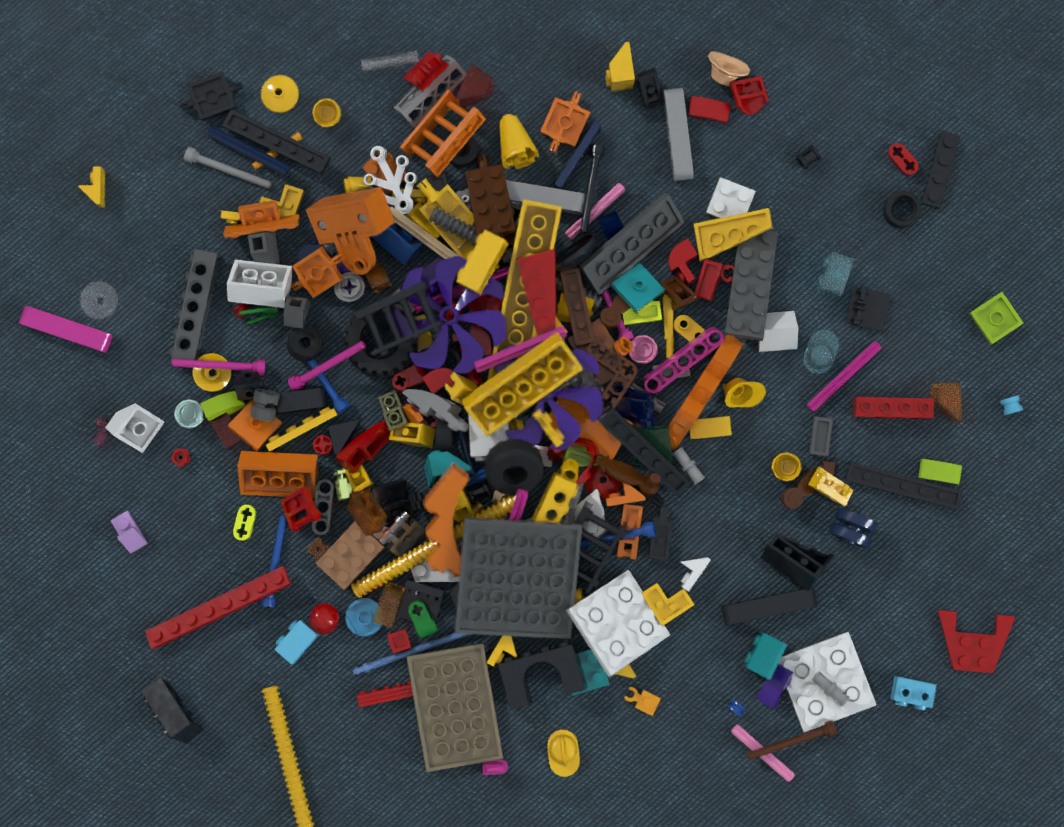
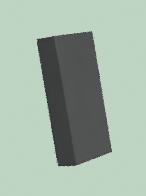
[809,416,833,457]

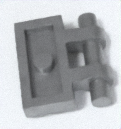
[379,511,426,557]

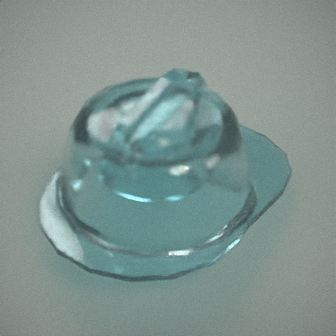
[803,329,839,374]

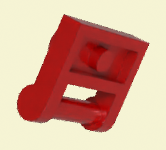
[281,487,321,532]

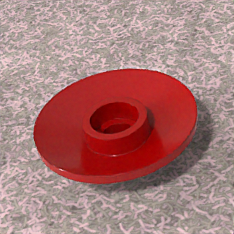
[584,466,622,499]

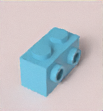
[890,676,936,710]

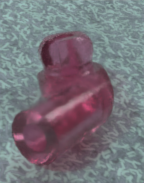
[94,417,109,447]

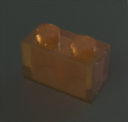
[347,489,388,536]

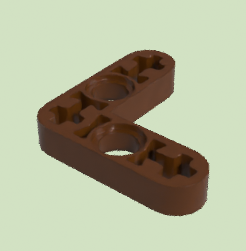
[587,341,637,412]

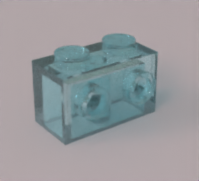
[817,252,854,298]

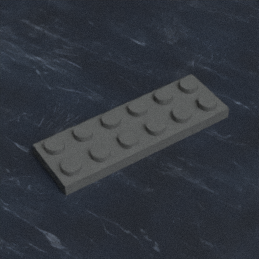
[579,193,685,295]
[724,231,778,341]

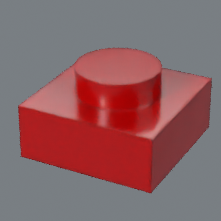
[387,629,412,653]

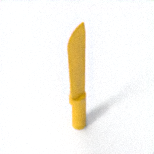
[663,294,674,359]

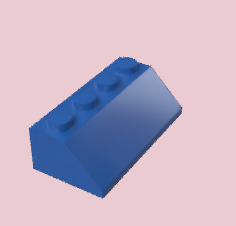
[371,186,425,266]

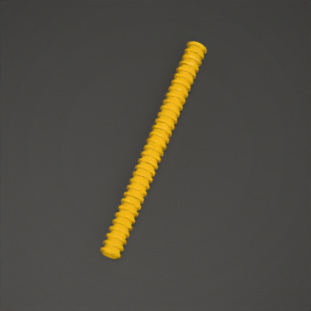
[351,495,516,598]
[261,685,314,827]

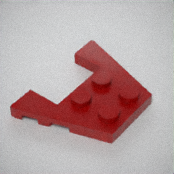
[938,610,1015,673]

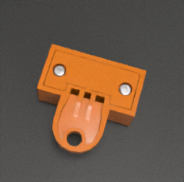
[306,187,395,275]

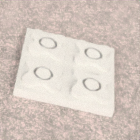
[566,570,670,677]
[779,632,876,732]

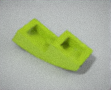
[200,391,246,421]
[918,459,962,484]

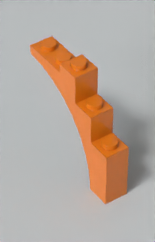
[659,335,744,451]
[424,463,469,577]

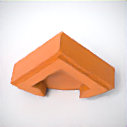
[402,404,424,423]

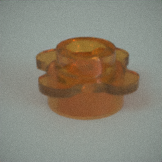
[307,538,330,561]

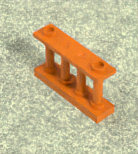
[400,90,486,178]

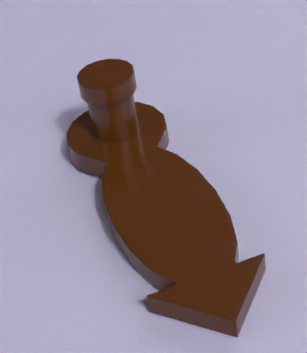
[600,293,631,329]
[595,455,661,495]
[780,461,836,509]

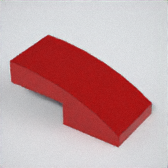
[687,96,731,123]

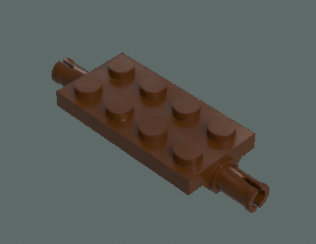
[465,154,516,257]

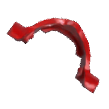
[552,437,599,485]

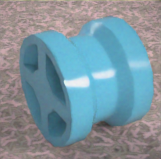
[1000,395,1023,415]

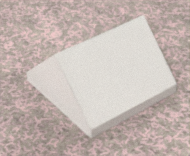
[758,311,798,352]

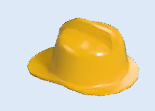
[722,378,766,408]
[547,730,580,777]

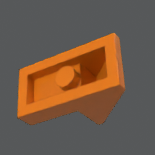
[606,482,645,506]

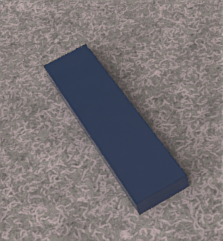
[554,120,601,189]

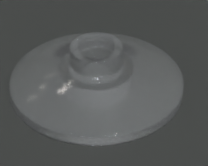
[80,281,118,319]

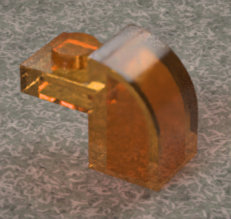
[373,582,405,628]

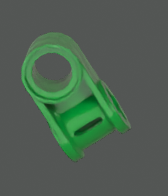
[408,600,438,639]

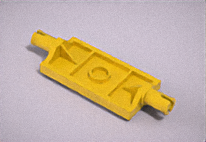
[417,178,500,271]

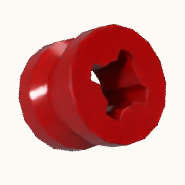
[313,435,333,455]

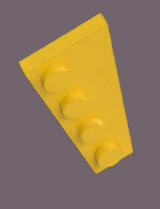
[694,208,773,262]

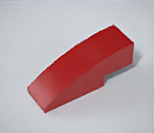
[336,420,390,473]

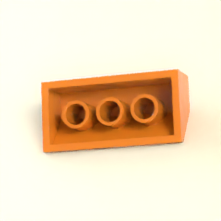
[549,387,633,460]
[237,451,319,498]

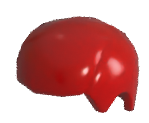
[309,603,339,634]

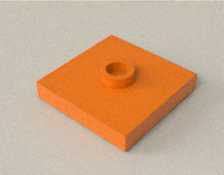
[228,400,282,451]

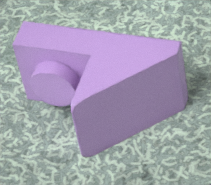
[111,511,148,554]

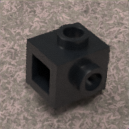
[235,372,265,400]

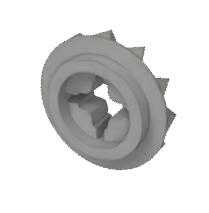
[334,272,365,303]

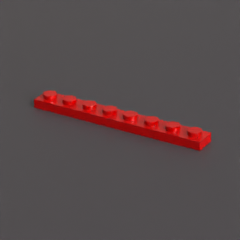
[145,566,292,650]

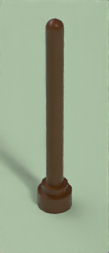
[746,720,837,760]

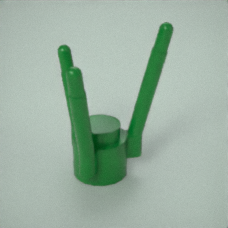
[239,305,278,325]

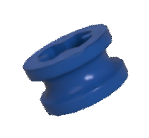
[727,699,746,717]

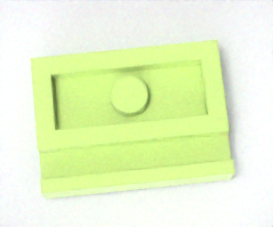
[334,470,352,501]

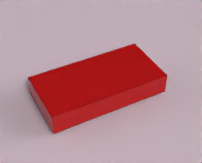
[694,259,724,301]

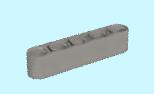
[663,88,694,181]
[506,180,586,215]

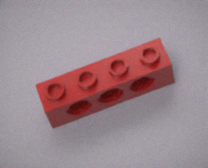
[852,397,934,420]

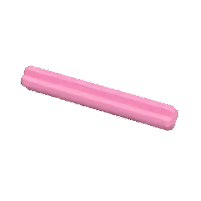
[565,183,625,240]
[731,725,795,782]

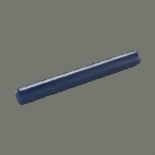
[207,126,291,176]

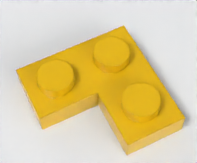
[259,184,304,217]
[641,583,694,626]

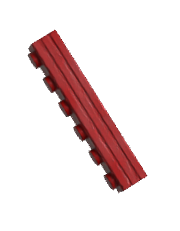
[357,681,413,707]

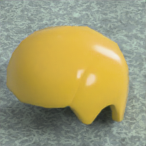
[312,98,341,128]
[771,452,802,482]

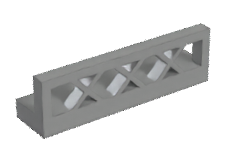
[394,55,468,128]

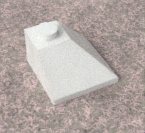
[105,403,165,453]

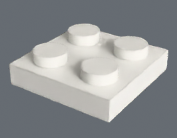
[706,177,755,219]

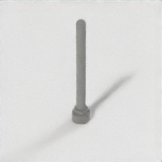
[184,147,272,188]

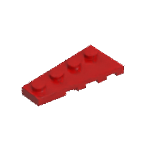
[517,249,556,335]

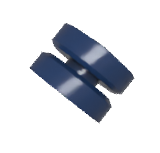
[828,507,878,549]

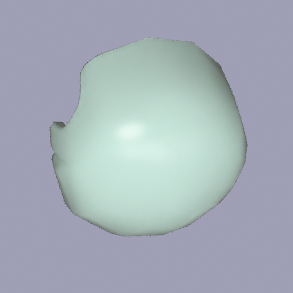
[174,399,203,429]

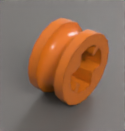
[614,337,633,356]

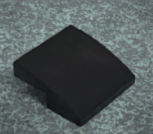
[370,479,414,527]

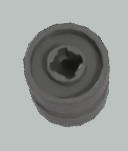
[250,389,280,421]

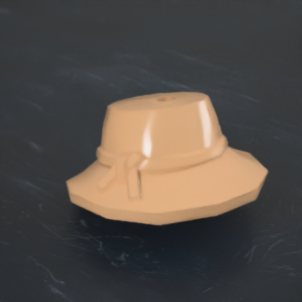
[708,51,750,86]

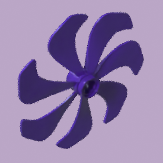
[392,256,506,374]
[496,338,603,450]

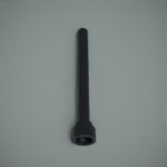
[580,144,605,234]

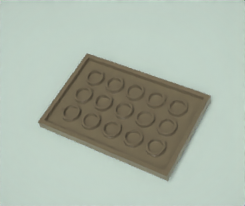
[407,643,503,772]

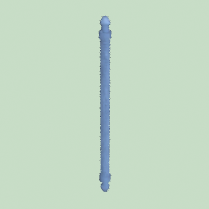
[353,633,472,675]

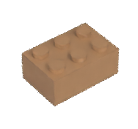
[316,521,385,590]

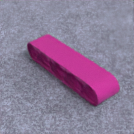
[19,306,113,353]
[643,327,724,394]

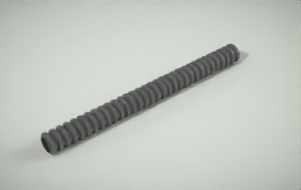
[429,206,603,311]

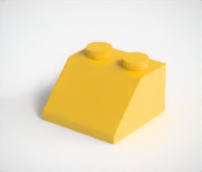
[605,42,635,92]

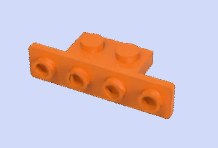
[223,200,300,238]

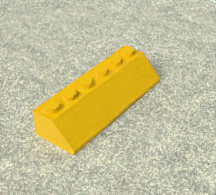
[461,332,583,436]

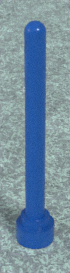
[300,340,350,414]
[259,515,287,607]
[580,521,656,548]

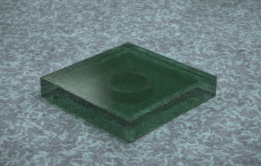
[633,425,673,465]

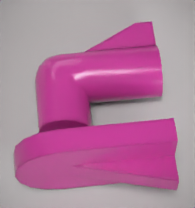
[482,759,508,775]

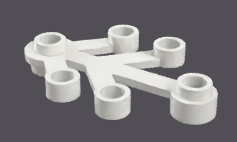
[364,146,418,214]

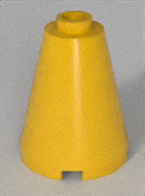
[499,114,539,169]

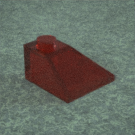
[455,64,495,108]

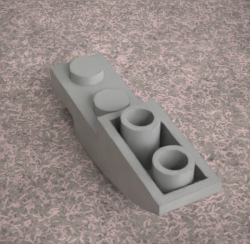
[402,389,470,432]

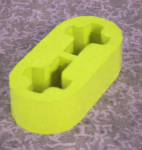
[233,505,256,540]

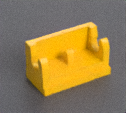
[445,372,478,405]
[808,467,853,507]

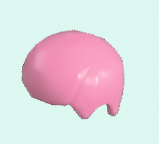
[628,335,658,364]

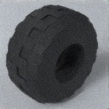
[485,439,544,496]

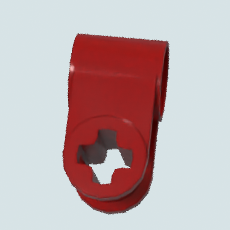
[392,364,427,392]

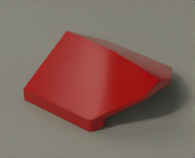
[730,76,768,116]

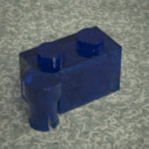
[611,385,655,427]

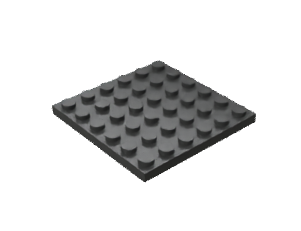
[454,517,582,639]

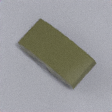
[378,390,408,431]

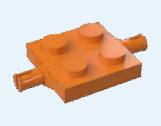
[540,91,590,153]
[291,246,344,298]

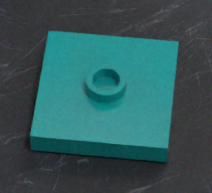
[611,263,665,313]

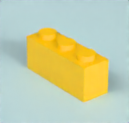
[457,230,508,295]

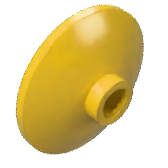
[261,75,299,113]
[193,353,231,392]

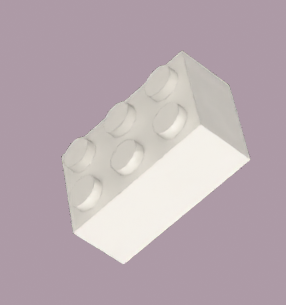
[227,260,292,308]

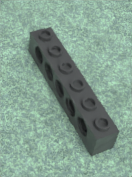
[169,249,221,361]

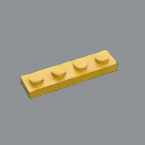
[266,406,338,452]

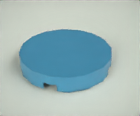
[345,598,384,636]

